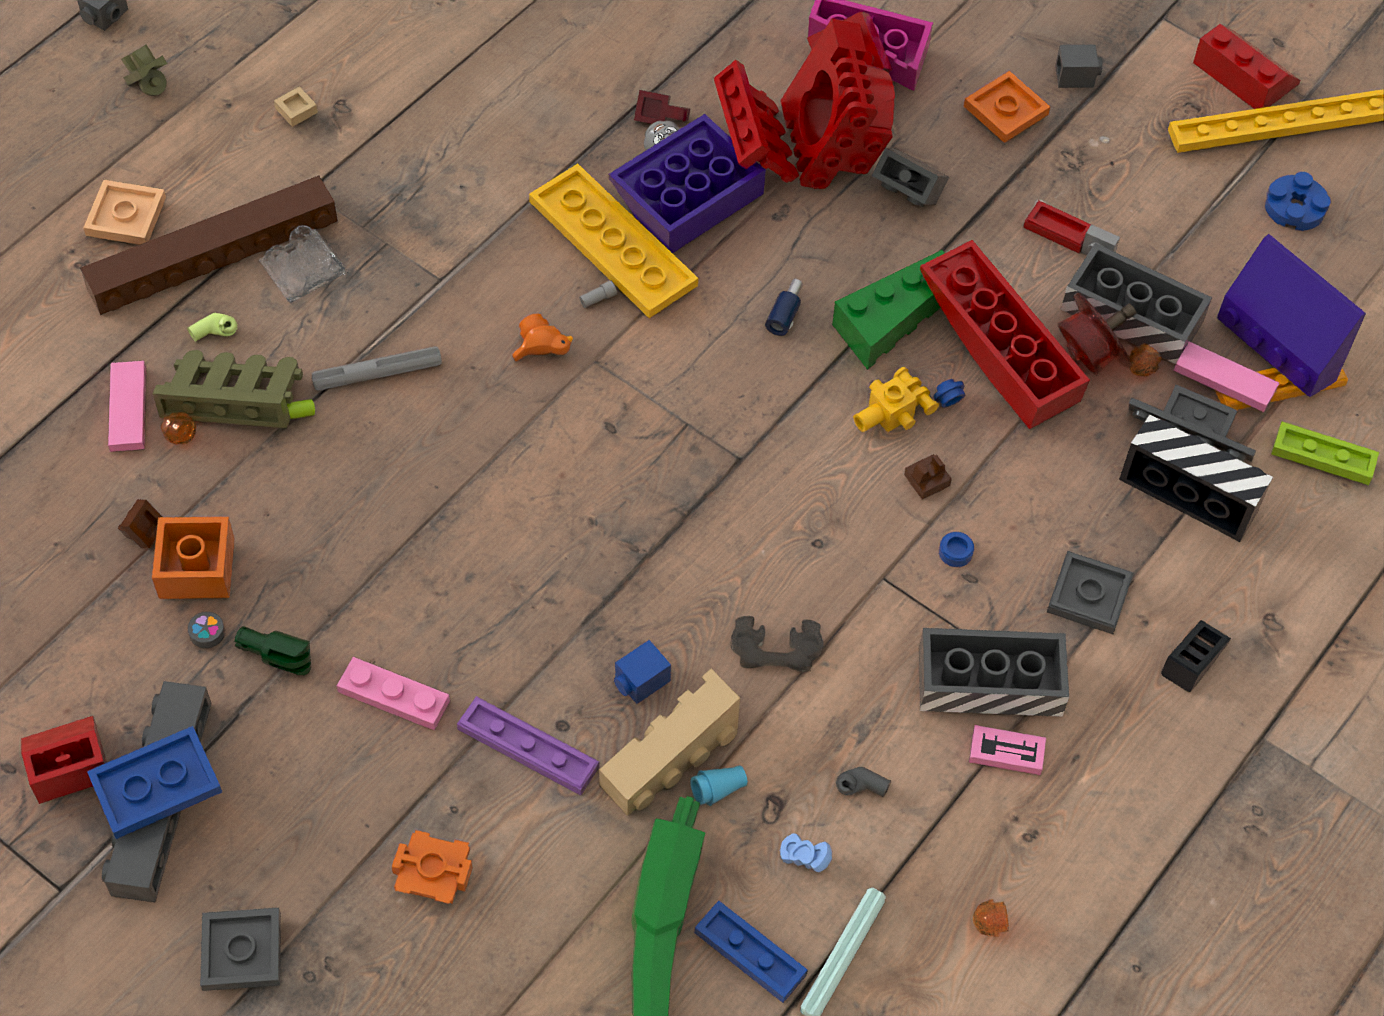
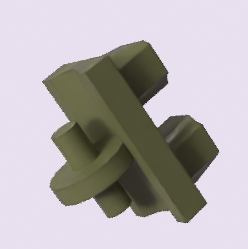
[121,44,167,96]

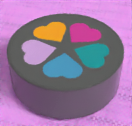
[188,612,225,648]

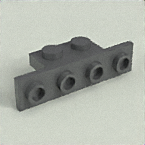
[1129,385,1256,462]

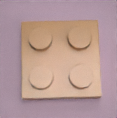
[83,180,166,245]

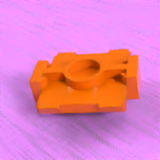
[392,830,473,904]

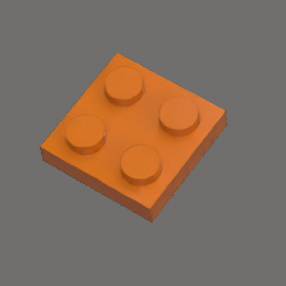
[963,71,1050,143]

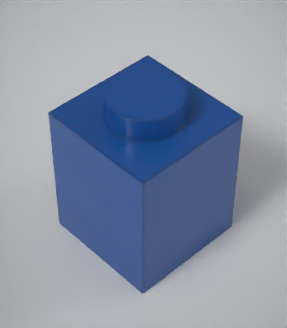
[614,640,671,704]

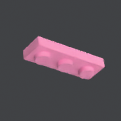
[337,657,450,730]

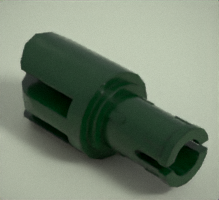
[234,626,311,676]

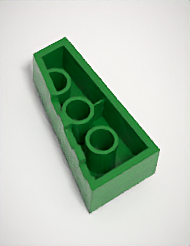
[832,250,945,370]

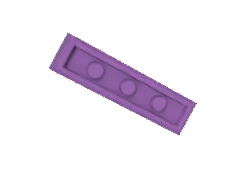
[457,696,599,795]

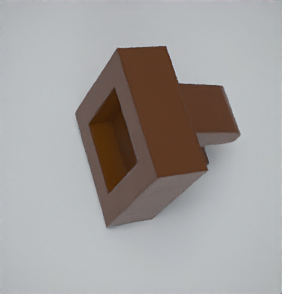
[904,454,952,499]
[118,499,162,548]

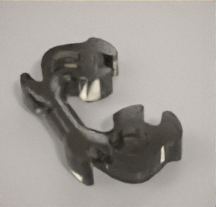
[731,616,824,672]

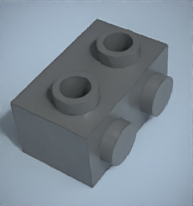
[872,148,949,207]

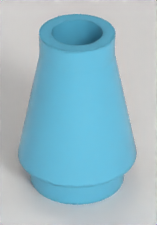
[690,765,748,806]

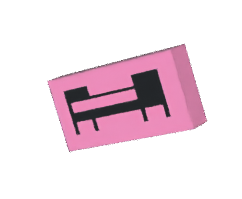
[969,725,1046,775]

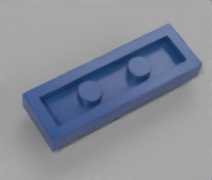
[694,900,808,1003]

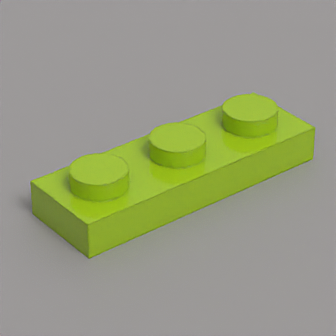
[1271,421,1379,485]

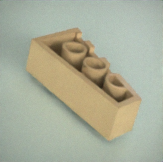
[599,668,740,816]

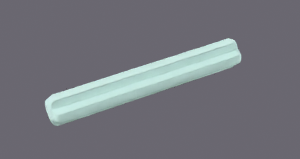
[800,888,886,1016]

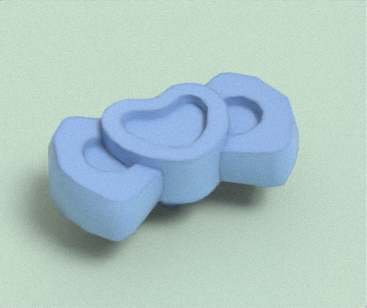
[780,833,832,872]

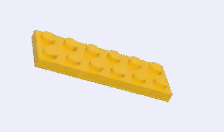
[529,164,699,318]

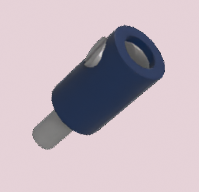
[765,279,803,336]

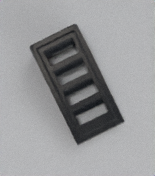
[1161,620,1231,692]

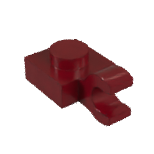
[634,90,691,124]

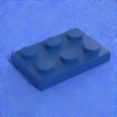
[87,726,222,839]

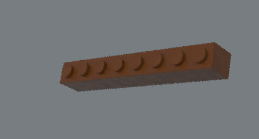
[80,175,338,315]

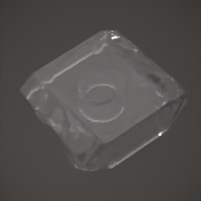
[259,225,349,303]

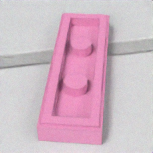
[1174,342,1279,412]
[108,361,146,452]

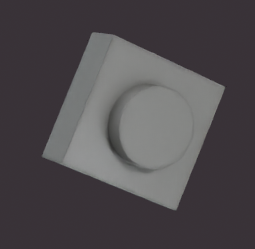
[1081,224,1120,255]

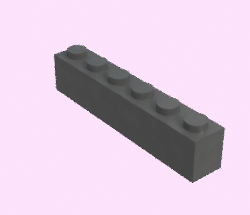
[102,681,212,903]

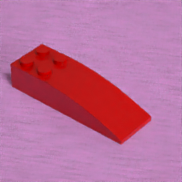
[920,240,1090,429]

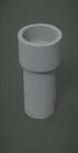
[579,280,617,308]

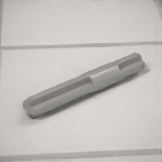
[312,346,442,391]

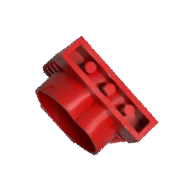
[780,18,895,189]

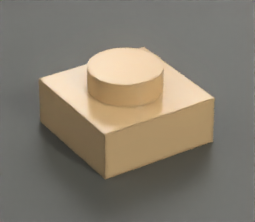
[274,86,318,127]

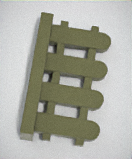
[152,350,303,428]

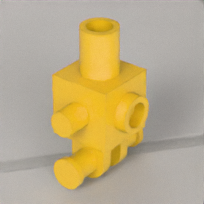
[853,367,939,433]

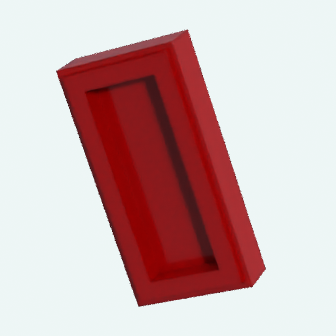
[1023,200,1091,253]

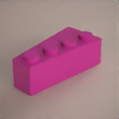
[808,0,933,91]

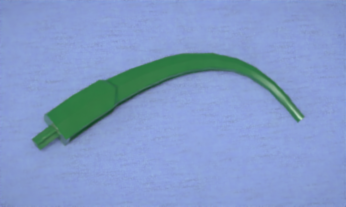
[631,796,705,1016]

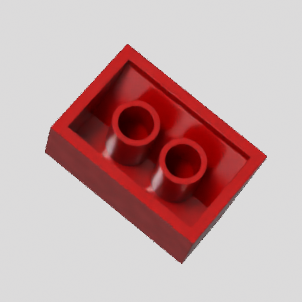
[1193,24,1301,109]

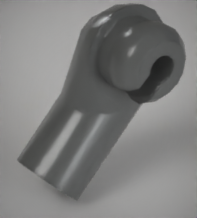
[836,766,891,797]

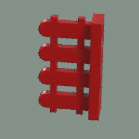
[714,60,799,183]

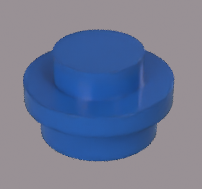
[933,379,966,408]

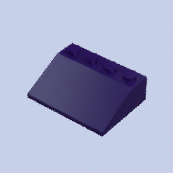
[608,114,766,253]
[1217,234,1366,397]

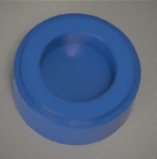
[939,532,974,567]

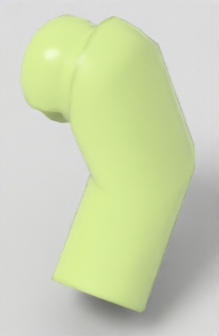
[187,313,237,342]

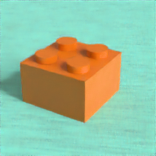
[152,517,235,599]

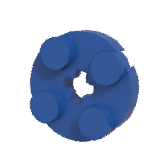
[1265,172,1331,231]

